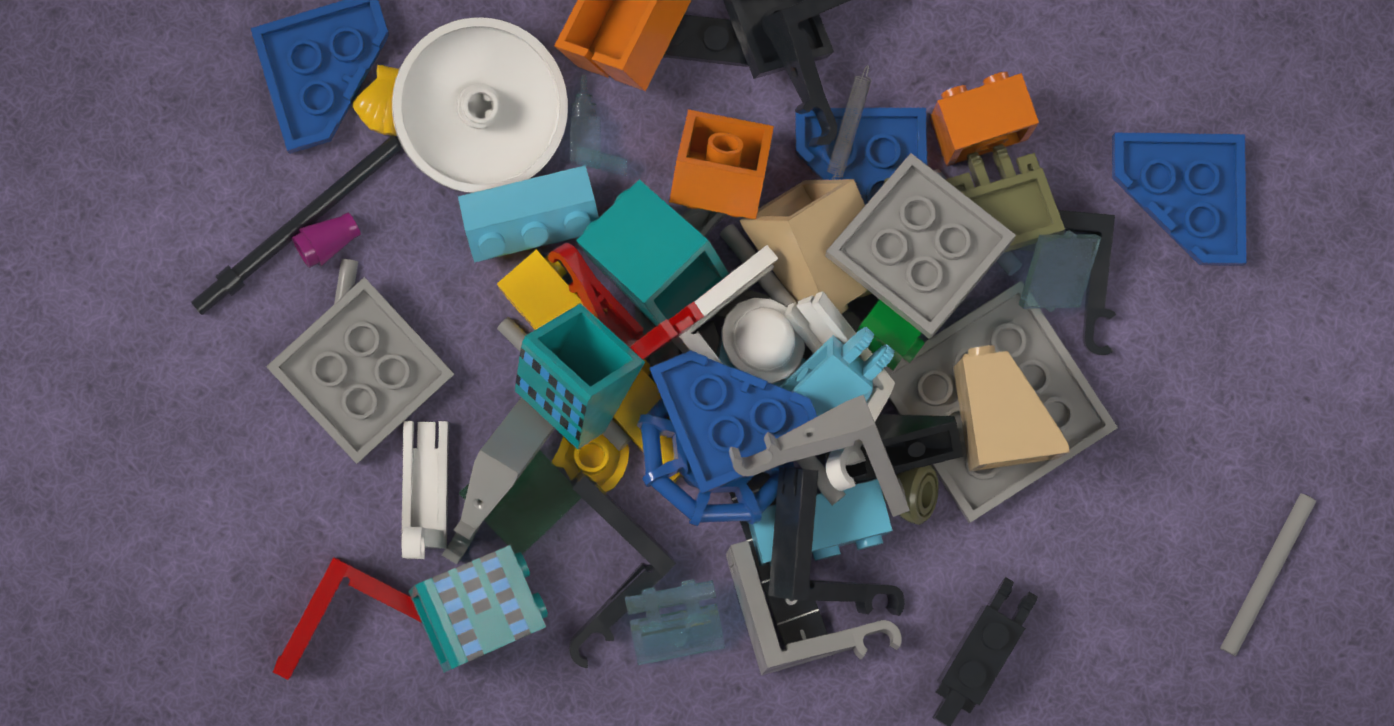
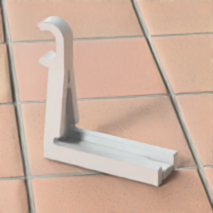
[672,245,778,364]
[784,291,895,491]
[401,421,449,559]

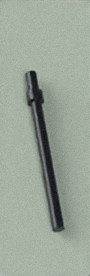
[191,135,403,315]

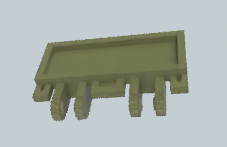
[884,144,1065,253]

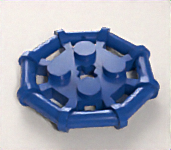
[637,398,795,526]

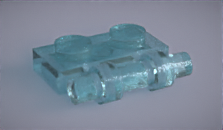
[625,579,725,665]

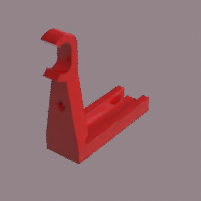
[548,243,704,360]
[273,557,422,680]

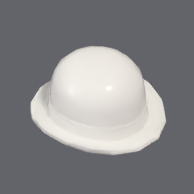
[721,298,805,384]

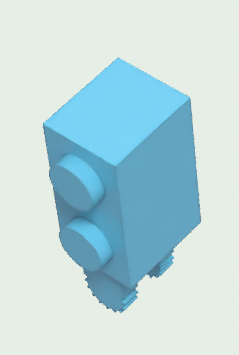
[780,327,895,416]

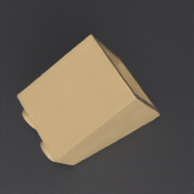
[740,179,872,314]
[953,345,1069,472]

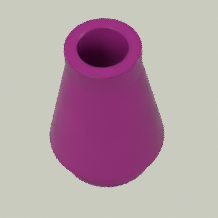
[292,212,361,268]

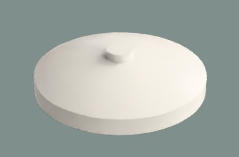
[392,18,568,193]

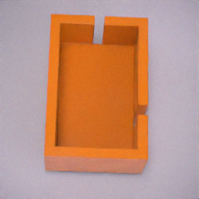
[554,0,691,91]

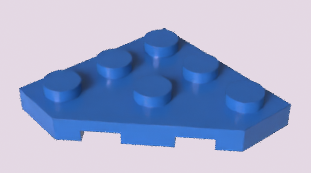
[250,0,389,154]
[795,108,927,205]
[1112,132,1247,266]
[649,350,818,494]

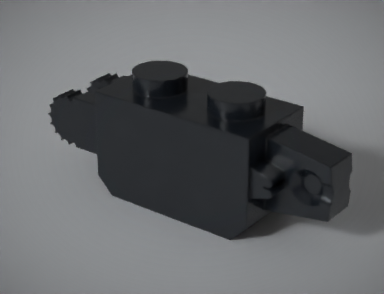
[932,577,1038,726]

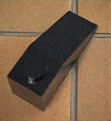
[825,414,964,484]

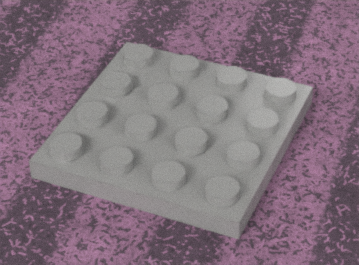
[884,281,1118,523]

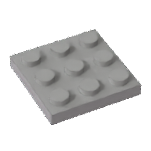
[825,153,1016,339]
[266,277,454,464]

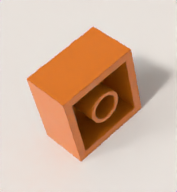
[930,72,1039,167]
[669,109,774,219]

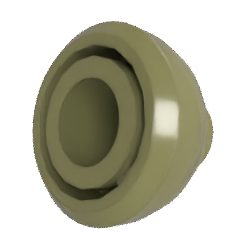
[882,465,939,525]

